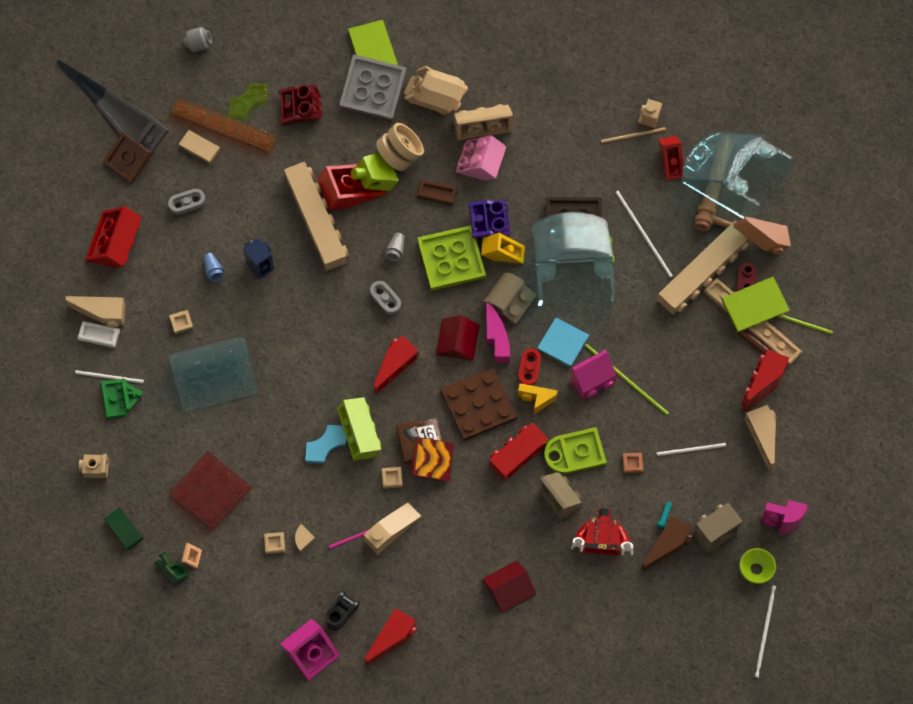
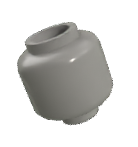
[184,27,212,53]

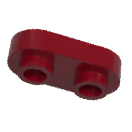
[737,262,757,291]

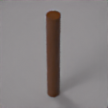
[739,330,789,368]

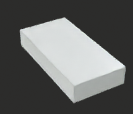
[77,321,120,348]

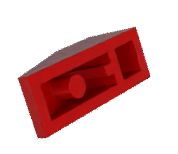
[374,336,419,394]
[364,608,417,665]

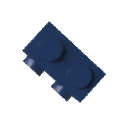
[243,238,274,279]

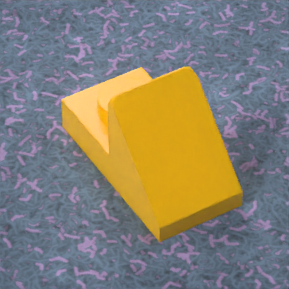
[518,384,558,414]

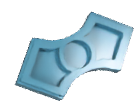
[305,425,346,464]

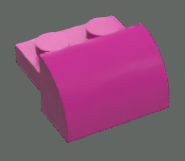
[761,500,808,534]

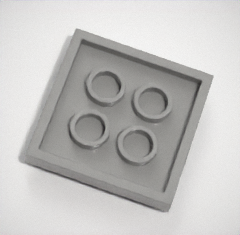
[339,54,407,121]

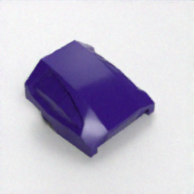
[468,200,511,239]

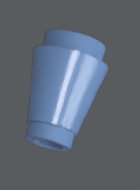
[203,253,224,282]

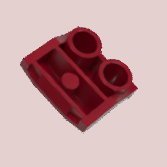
[278,84,323,125]

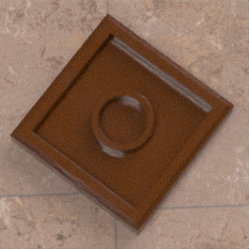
[103,131,153,183]

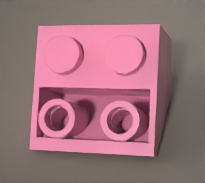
[456,135,506,181]

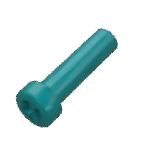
[656,502,672,529]

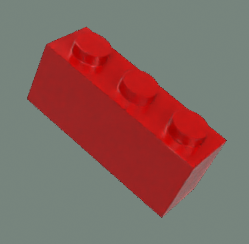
[489,423,548,482]

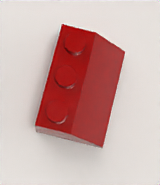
[85,206,141,268]

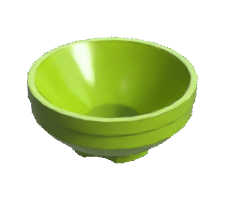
[739,548,776,584]

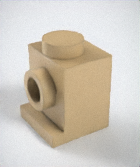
[638,99,662,128]
[79,454,109,478]

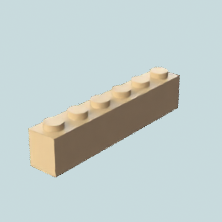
[284,162,349,271]
[657,220,751,315]

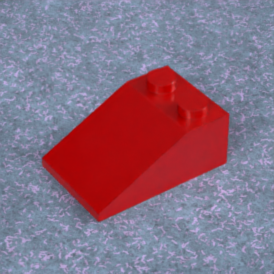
[317,164,386,210]

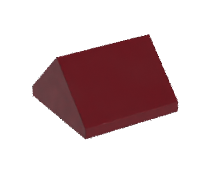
[436,315,480,361]
[482,560,536,613]

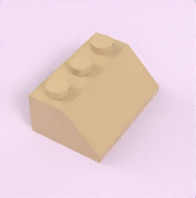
[454,104,513,141]

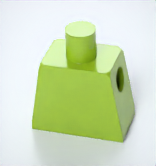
[351,153,399,191]

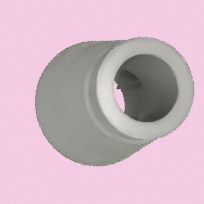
[385,233,405,262]

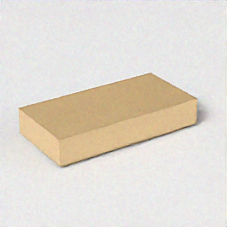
[179,130,220,164]

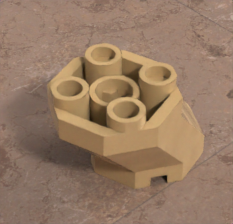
[404,66,468,115]

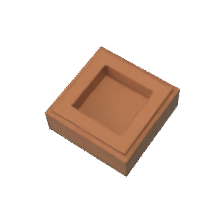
[622,453,643,474]

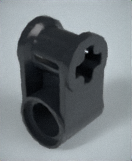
[326,591,360,631]

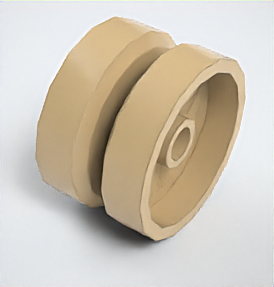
[376,123,424,171]

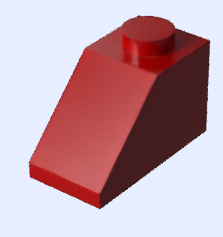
[658,136,685,180]

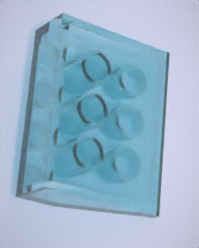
[169,335,259,412]

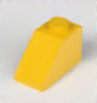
[481,233,525,264]

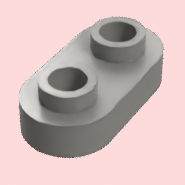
[168,189,206,215]
[370,281,401,315]

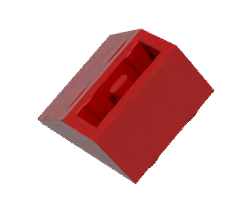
[741,349,789,413]

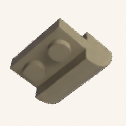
[482,273,536,325]

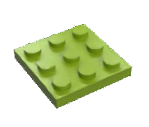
[417,225,486,291]

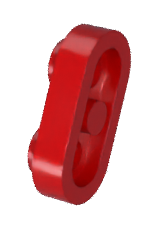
[518,348,541,386]

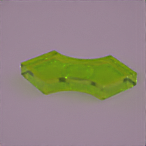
[229,83,268,118]

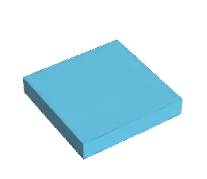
[537,318,589,368]

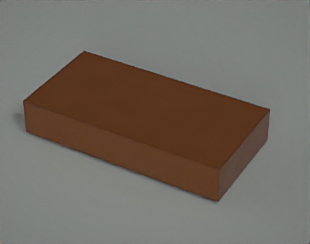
[417,179,458,206]

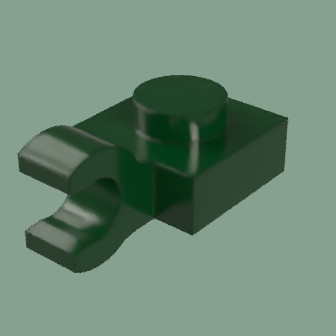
[154,552,190,585]

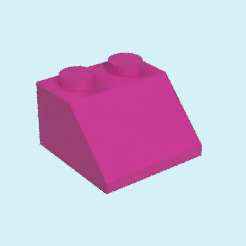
[570,350,616,400]
[280,619,340,680]

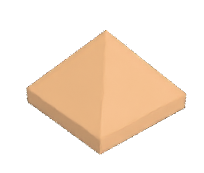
[182,543,202,569]

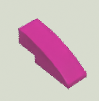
[486,303,510,363]

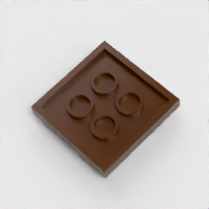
[441,367,517,440]

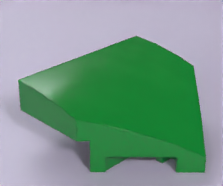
[100,378,143,420]

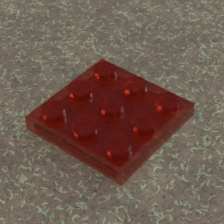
[168,451,252,531]

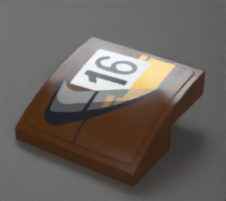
[396,419,442,463]

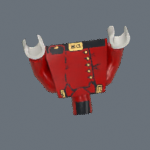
[571,508,633,556]

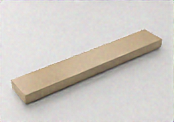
[704,278,802,366]

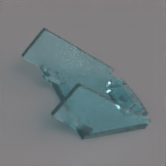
[682,131,794,219]
[532,212,615,307]

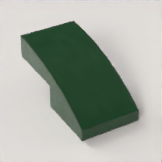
[103,507,144,551]

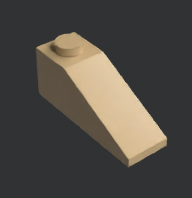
[66,296,125,328]
[745,405,777,470]
[364,503,421,555]

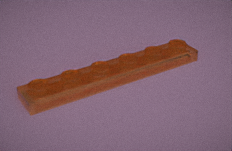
[170,97,278,154]

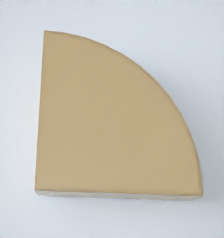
[295,524,315,552]

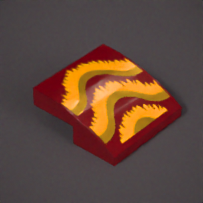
[410,437,454,482]

